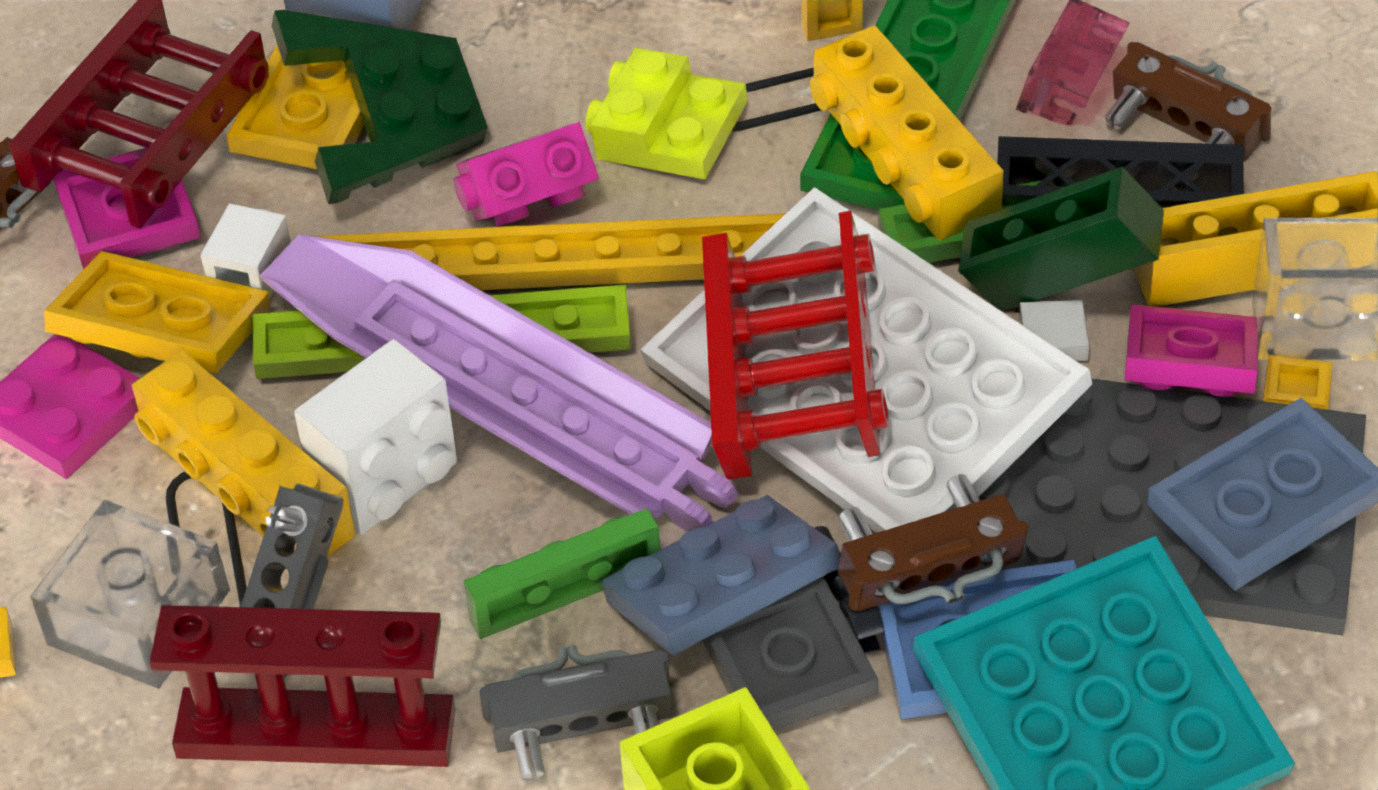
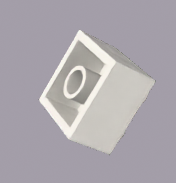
[294,339,458,535]

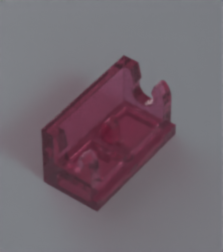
[1016,0,1130,125]

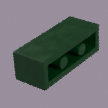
[958,167,1164,312]

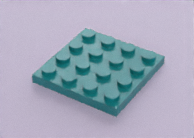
[912,536,1295,790]

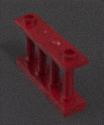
[9,0,269,229]
[149,605,456,767]

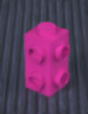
[453,122,599,227]

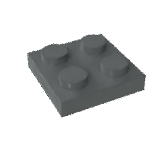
[702,577,878,730]

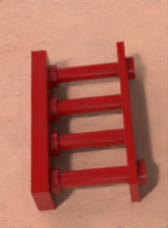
[702,211,889,480]

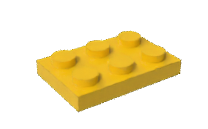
[226,45,365,169]
[44,251,269,374]

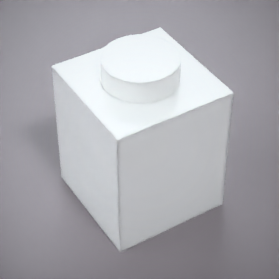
[200,203,291,302]

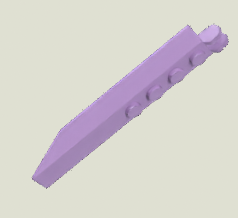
[260,234,739,531]

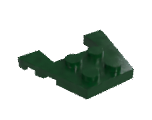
[271,10,488,204]

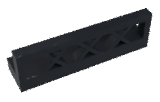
[997,136,1244,208]

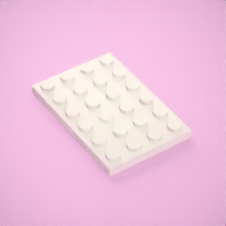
[640,187,1092,533]

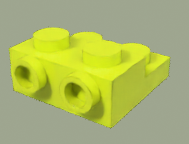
[586,47,748,180]

